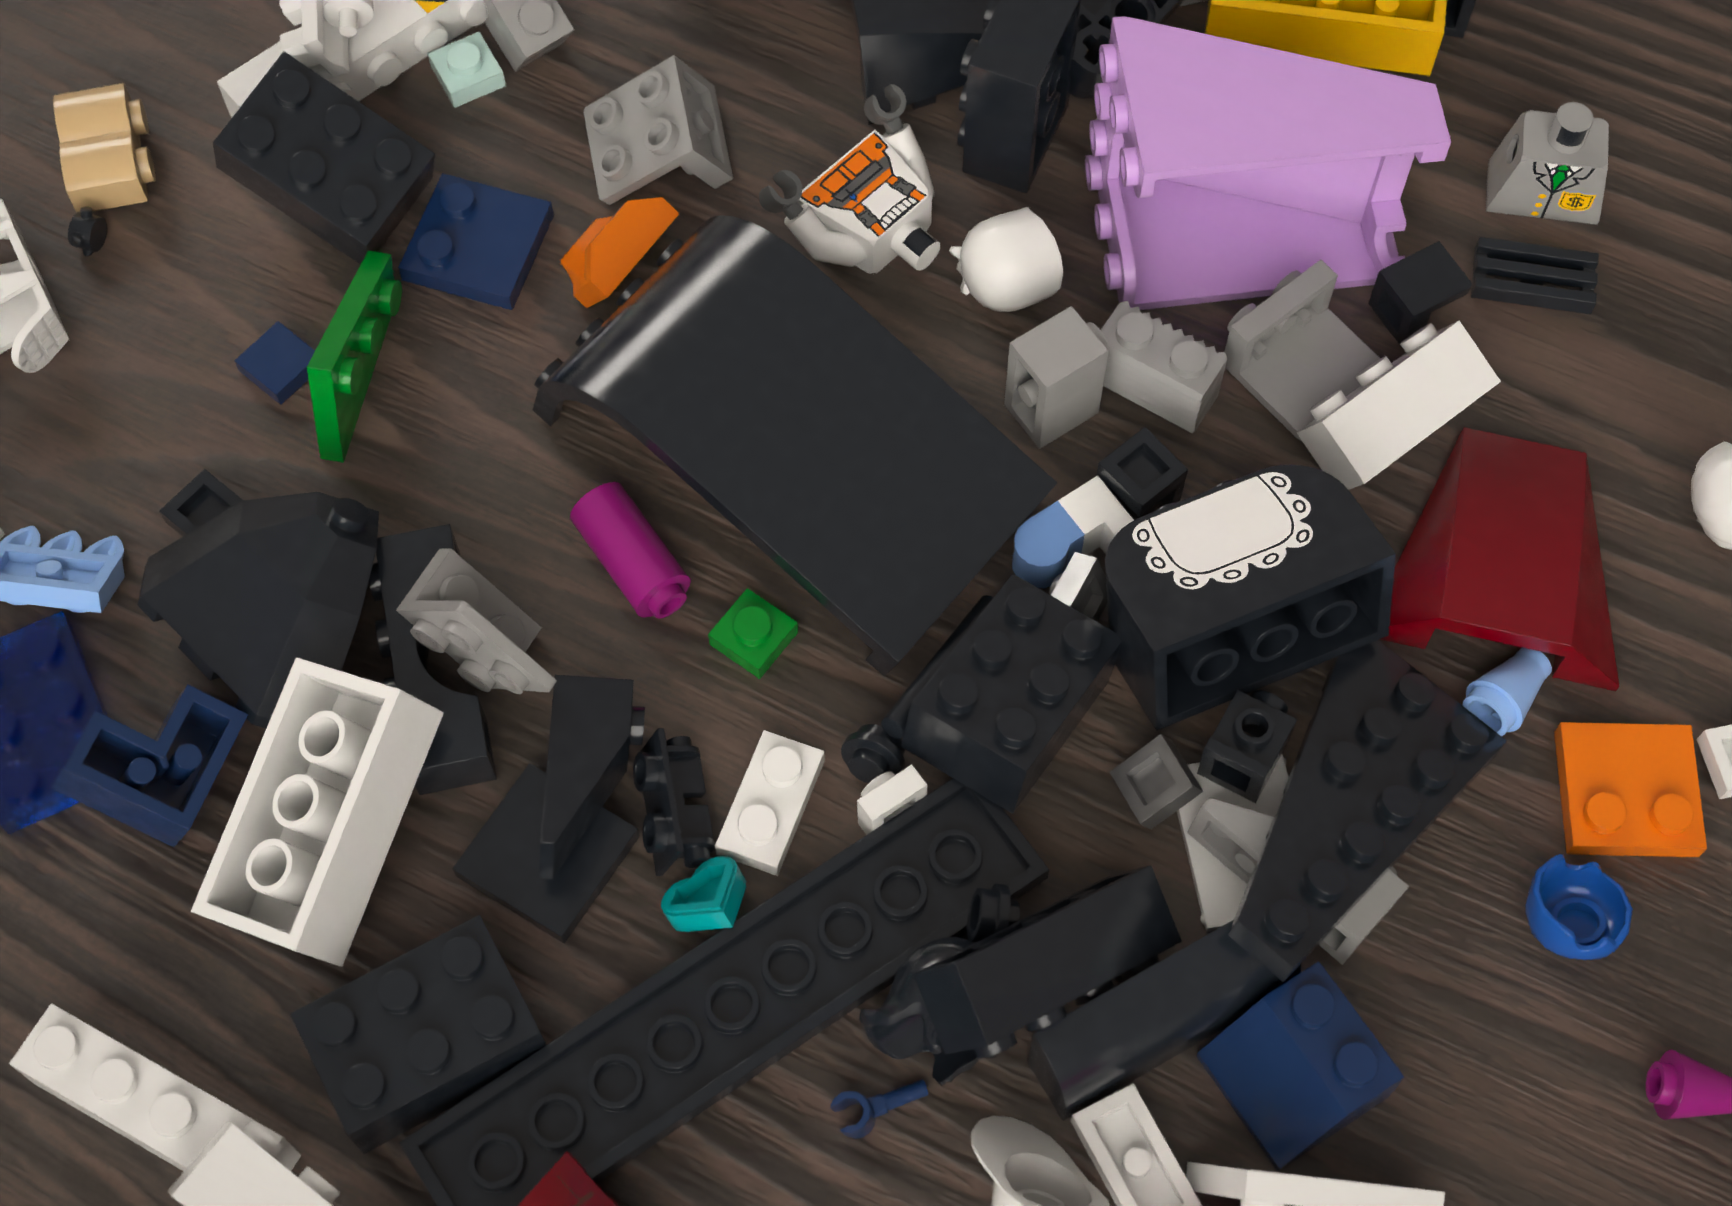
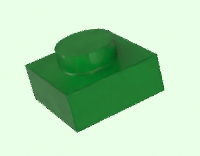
[708,588,798,679]

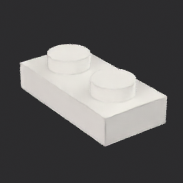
[715,730,825,876]
[1070,1083,1202,1206]

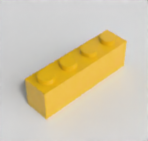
[1204,0,1447,76]

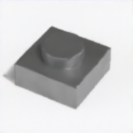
[1049,552,1107,622]
[1110,734,1203,830]

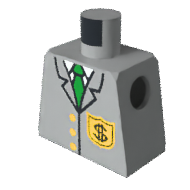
[1486,102,1609,225]

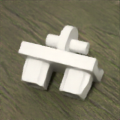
[279,0,374,78]

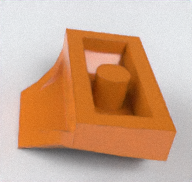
[560,197,679,308]

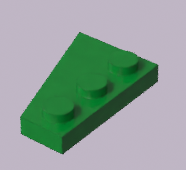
[307,250,402,463]

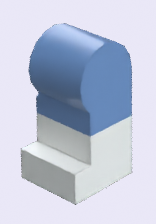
[1012,475,1134,588]

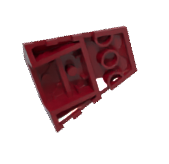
[1380,427,1619,691]

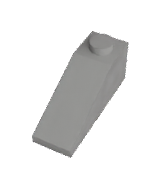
[1187,798,1409,965]

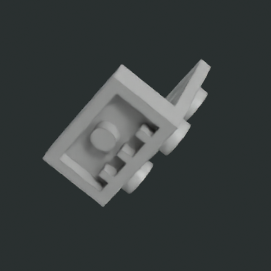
[584,55,733,205]
[396,549,557,694]

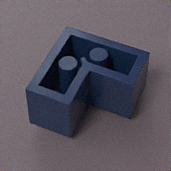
[51,684,248,847]

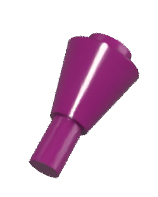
[1645,1050,1732,1120]

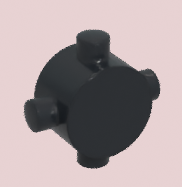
[68,207,107,256]

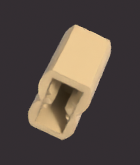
[53,83,156,212]

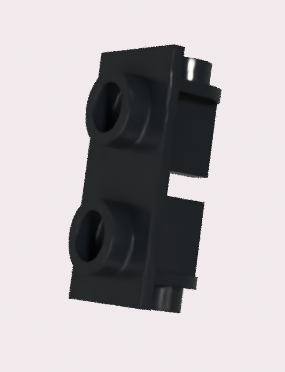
[633,728,715,876]

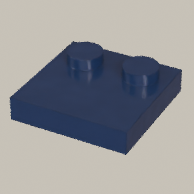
[398,173,554,311]

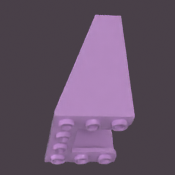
[1085,16,1451,310]

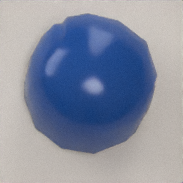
[1525,854,1633,960]

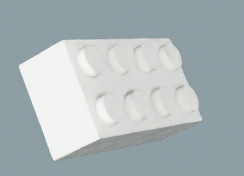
[191,658,444,967]

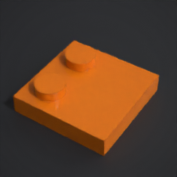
[1554,722,1707,857]

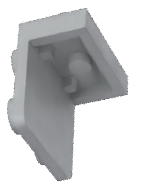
[1224,260,1381,441]

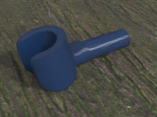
[831,1079,929,1139]

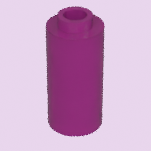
[570,482,691,619]

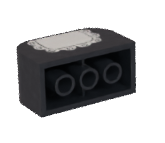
[1105,465,1396,731]

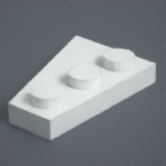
[1186,1162,1445,1206]

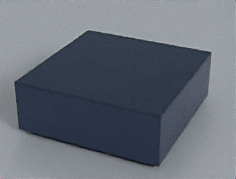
[234,321,315,405]

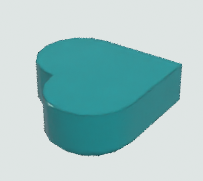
[661,856,747,932]

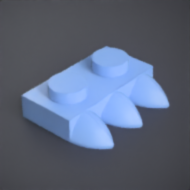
[0,526,125,613]

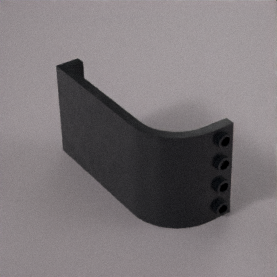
[533,215,1057,676]

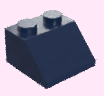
[1196,961,1405,1171]

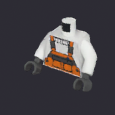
[759,84,941,274]

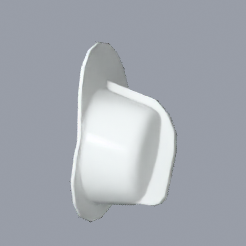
[971,1116,1110,1206]

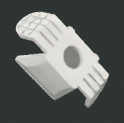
[0,199,69,373]

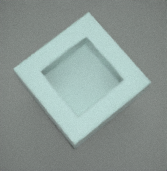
[428,32,506,108]

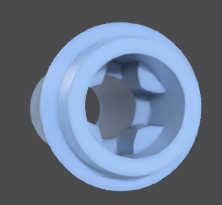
[1462,648,1552,736]

